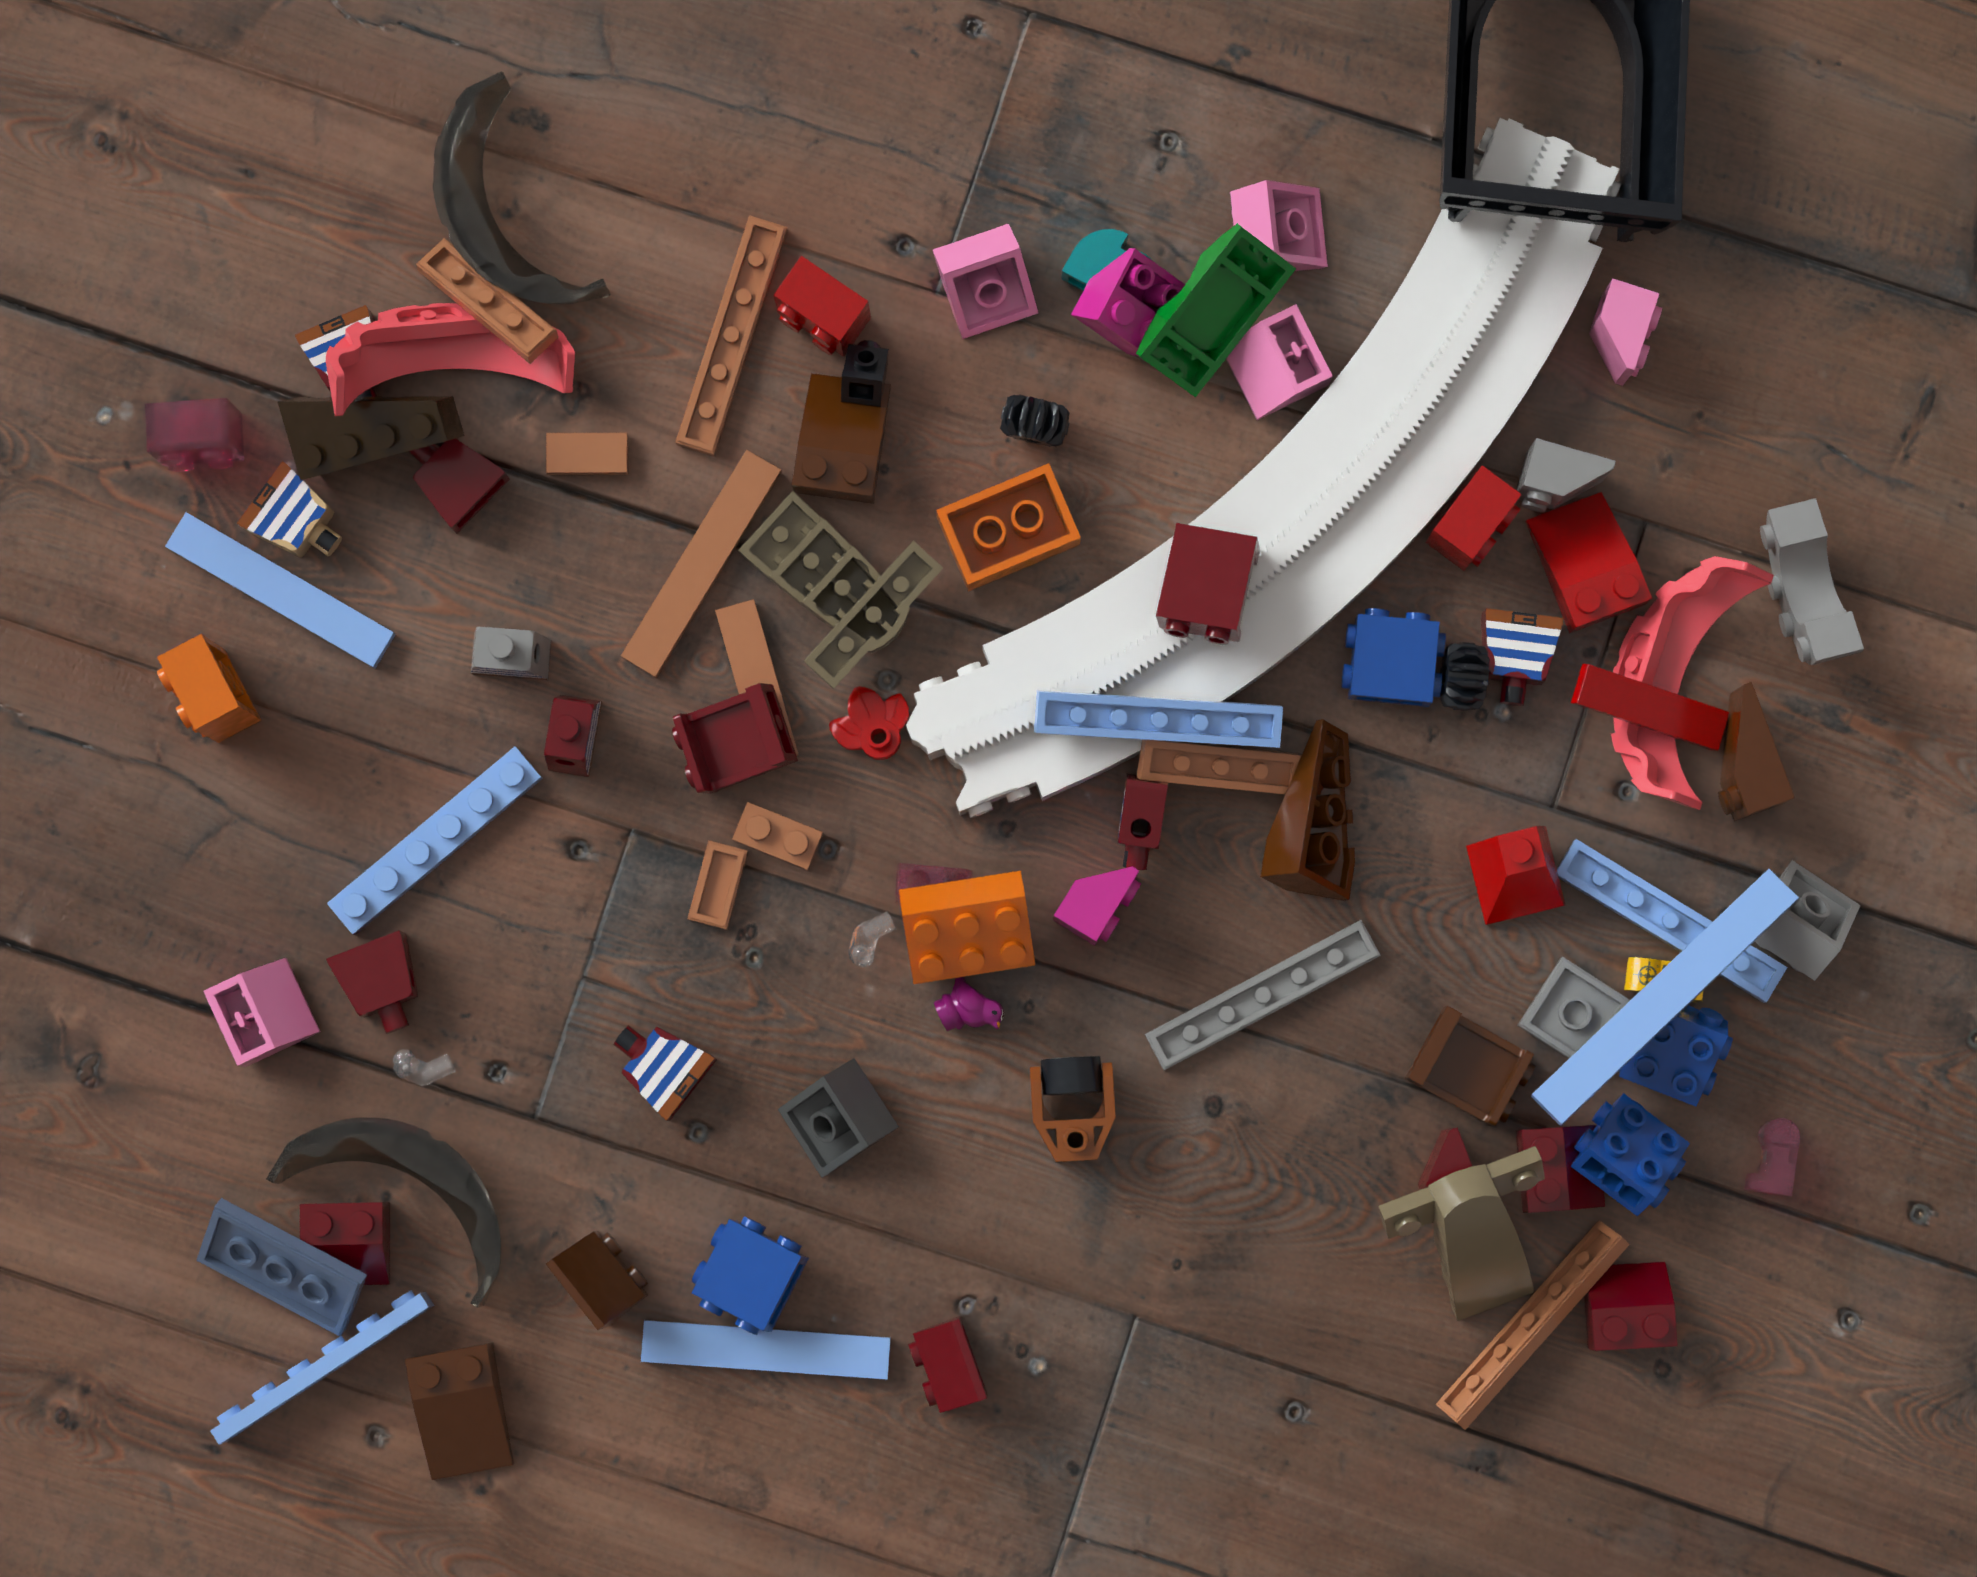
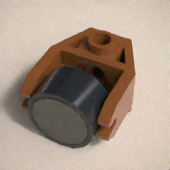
[1030,1056,1116,1162]

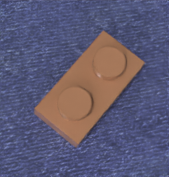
[732,802,824,871]

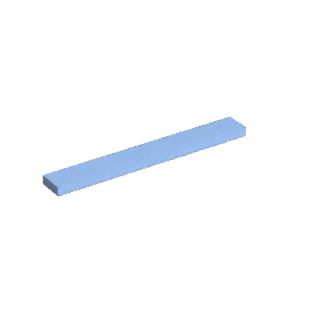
[1531,869,1799,1126]

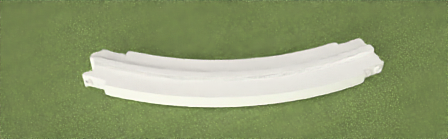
[906,118,1621,818]

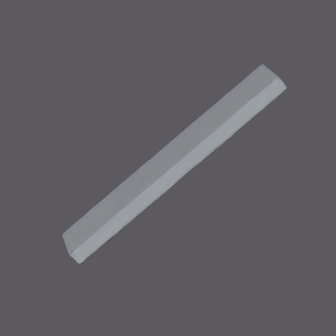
[1145,920,1381,1071]

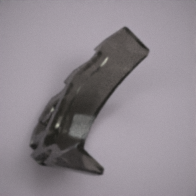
[432,72,611,304]
[266,1117,501,1308]

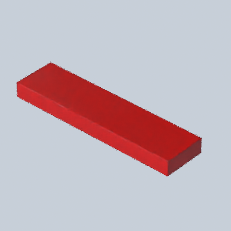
[1571,664,1729,751]

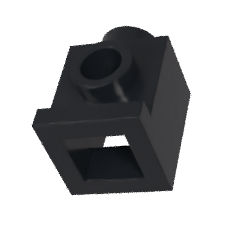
[841,340,889,407]

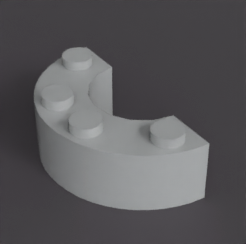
[1760,498,1864,665]

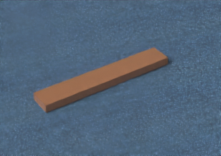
[675,215,788,457]
[621,449,782,678]
[1435,1220,1630,1430]

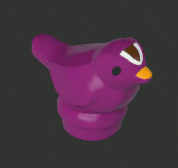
[934,977,1004,1032]

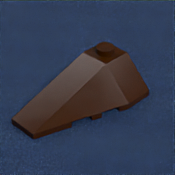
[1260,719,1355,901]

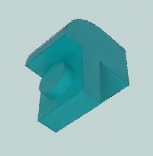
[1061,229,1152,291]

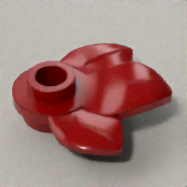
[829,686,909,760]

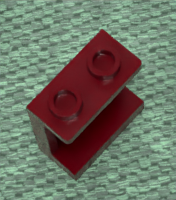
[1156,523,1260,645]
[672,683,798,794]

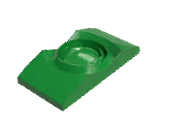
[1136,223,1296,398]

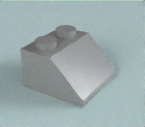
[1516,438,1616,512]
[1755,860,1861,981]

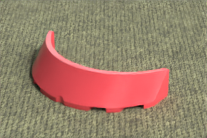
[326,303,575,416]
[1611,556,1774,810]

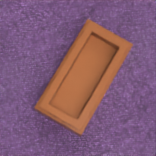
[546,432,628,475]
[687,840,748,930]

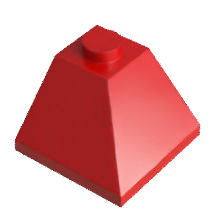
[1466,826,1566,925]

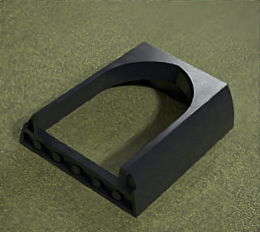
[1439,0,1690,242]

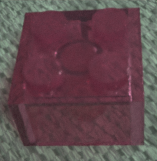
[145,398,244,472]

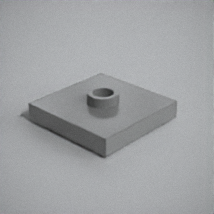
[1517,956,1630,1059]

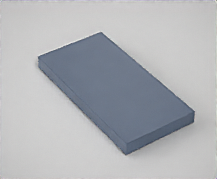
[197,1198,367,1336]

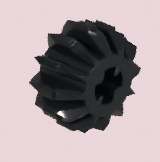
[1000,395,1070,447]
[1440,642,1490,711]

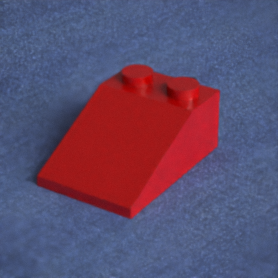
[1525,492,1652,634]

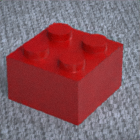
[773,256,871,357]
[1425,465,1522,571]

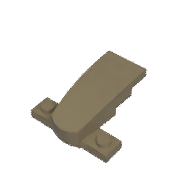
[738,491,943,689]
[1378,1146,1545,1321]

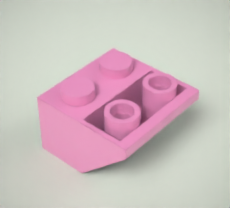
[1589,279,1662,386]
[1226,304,1333,420]
[203,958,321,1067]

